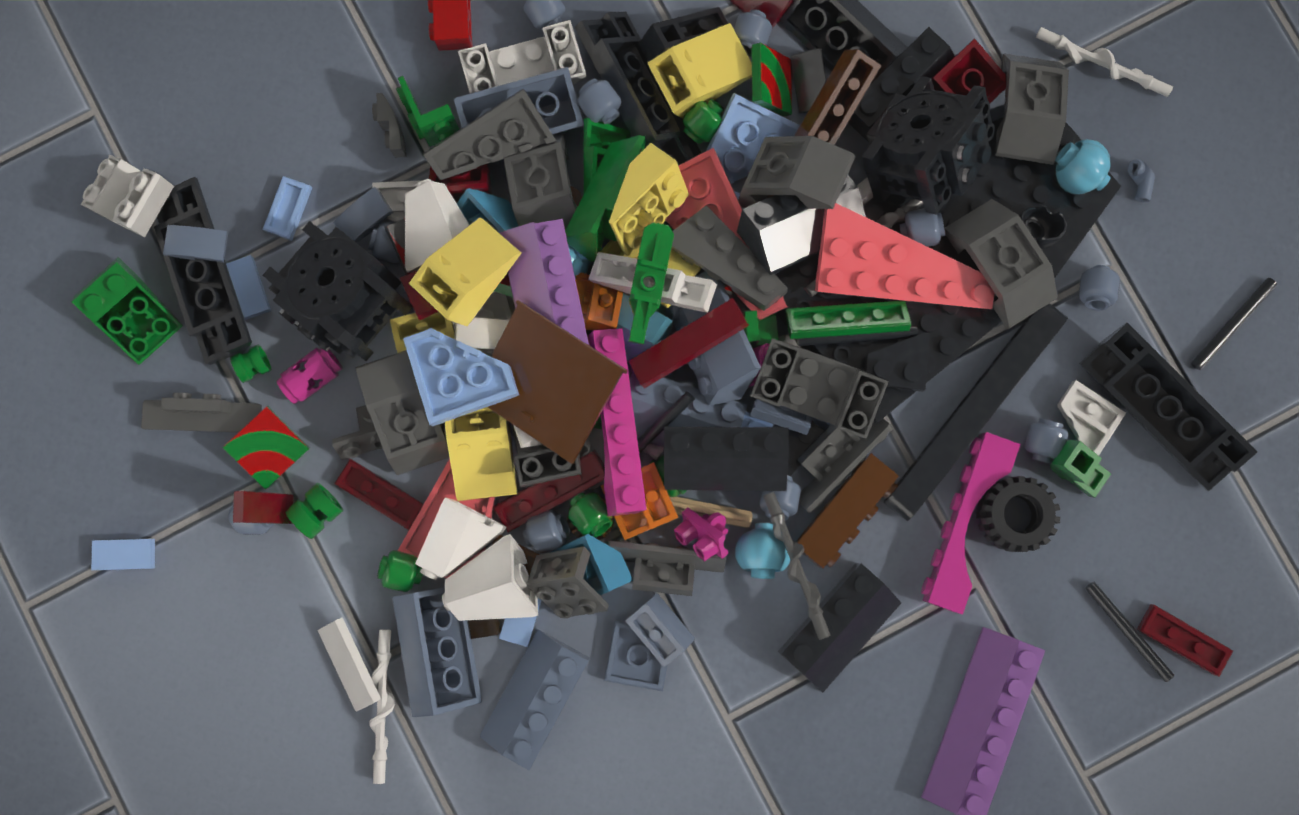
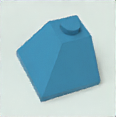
[457,188,519,233]
[550,534,633,595]

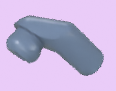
[1128,159,1155,202]

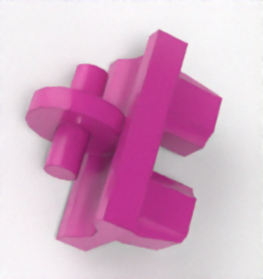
[674,507,729,562]

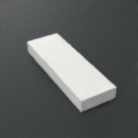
[317,618,381,712]

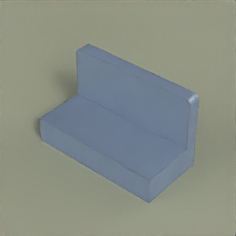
[625,593,695,667]

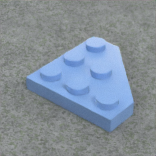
[706,93,800,184]
[403,328,519,426]

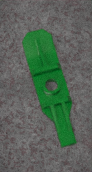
[629,222,674,345]

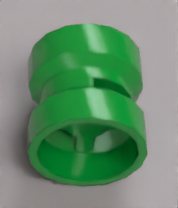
[230,344,272,383]

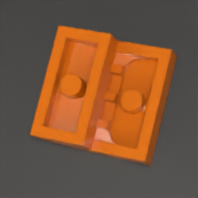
[575,273,623,330]
[601,462,678,540]

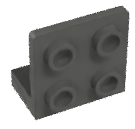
[527,546,609,618]

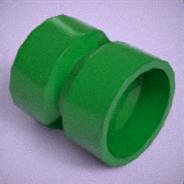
[285,483,344,539]

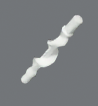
[1036,27,1173,97]
[369,629,395,784]

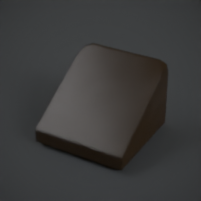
[468,619,501,639]

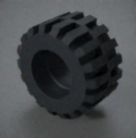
[976,476,1061,552]

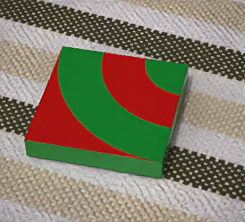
[751,42,792,117]
[222,406,310,490]

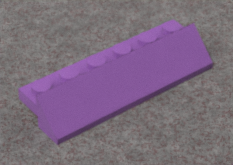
[500,219,589,345]
[921,627,1045,815]

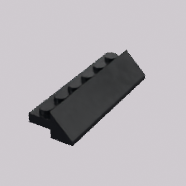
[575,11,702,166]
[154,177,252,365]
[1079,322,1258,491]

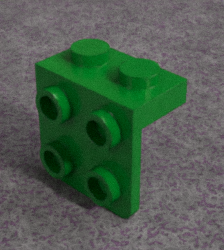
[396,76,460,147]

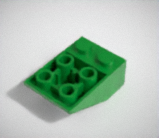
[71,257,183,365]

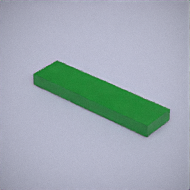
[785,301,911,339]

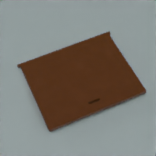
[488,300,628,464]

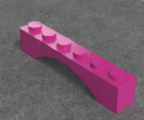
[587,328,647,517]
[921,432,1020,615]

